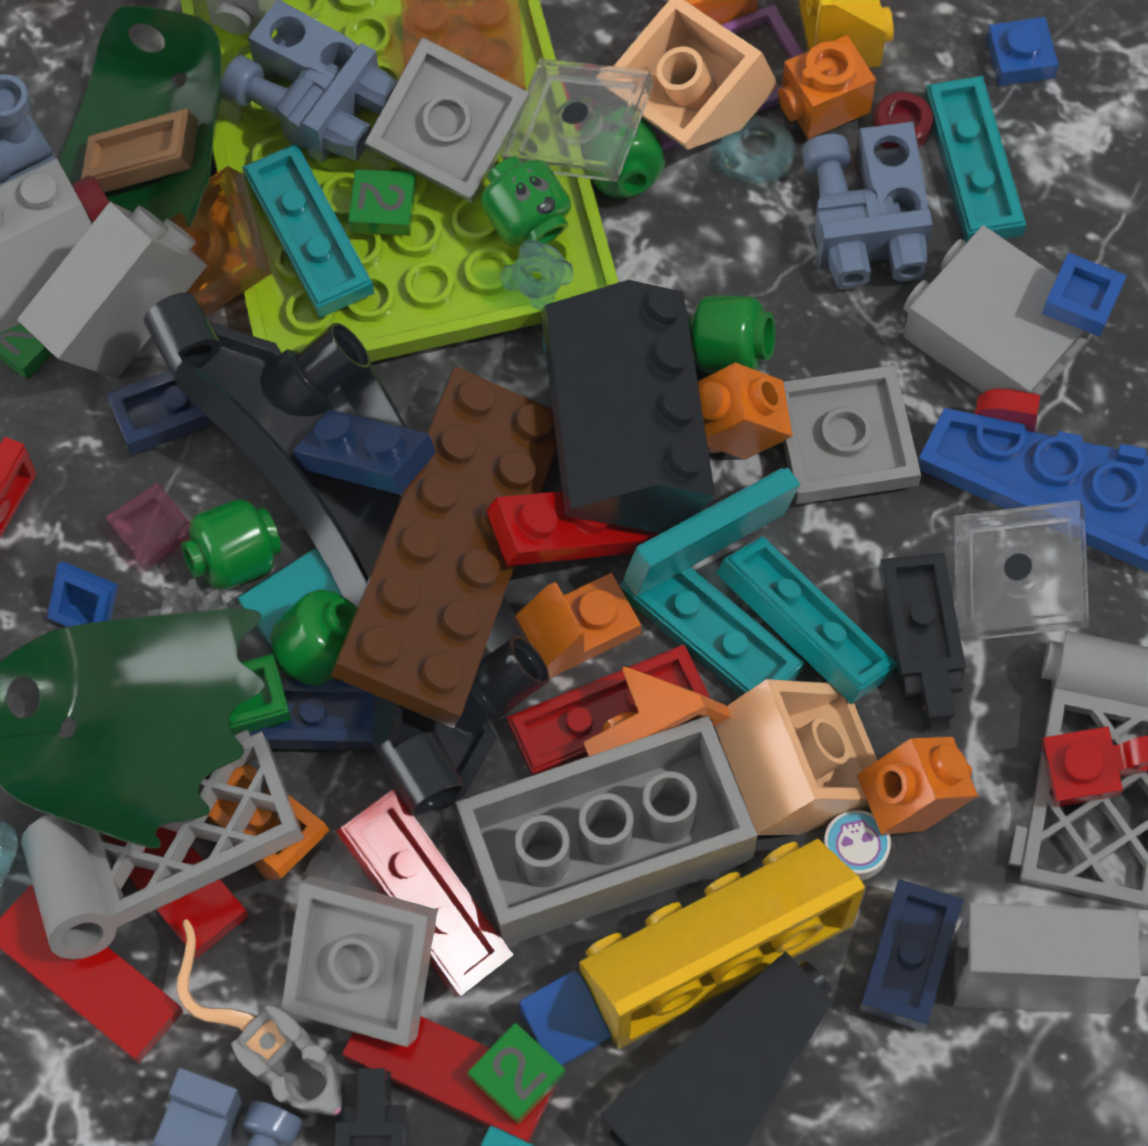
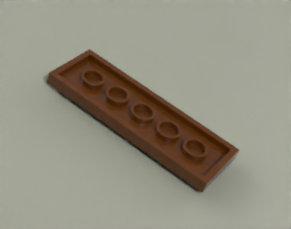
[330,366,557,728]

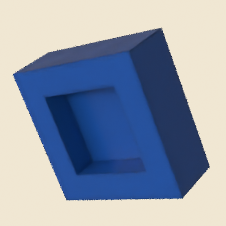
[986,17,1059,86]
[1042,252,1127,337]

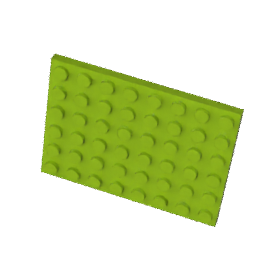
[180,0,619,362]

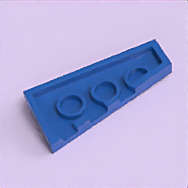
[918,408,1148,572]

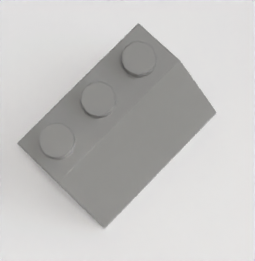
[0,158,92,333]

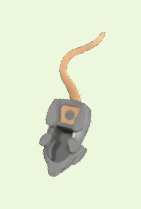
[177,919,343,1116]

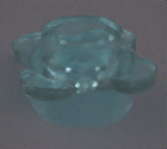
[501,240,574,309]

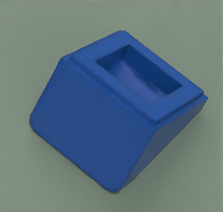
[518,970,612,1066]

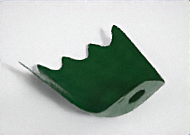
[58,5,222,227]
[0,608,265,848]

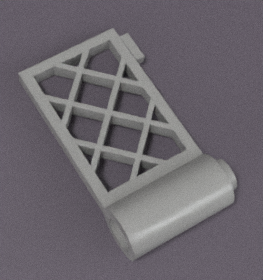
[1008,630,1148,910]
[21,730,305,959]

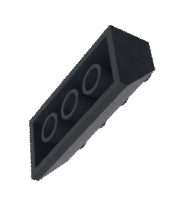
[541,280,715,533]

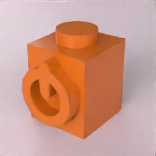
[778,35,876,139]
[698,363,793,460]
[856,737,978,835]

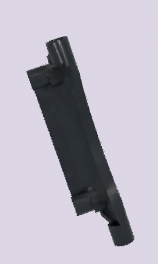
[143,293,550,816]

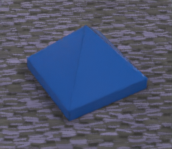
[47,561,118,627]

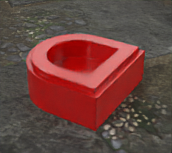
[974,389,1041,432]

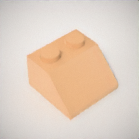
[599,0,778,150]
[715,679,878,835]

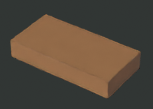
[81,108,199,192]

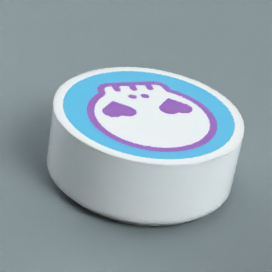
[823,810,891,880]

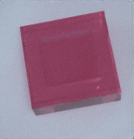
[106,482,190,571]

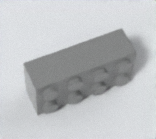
[456,715,758,946]

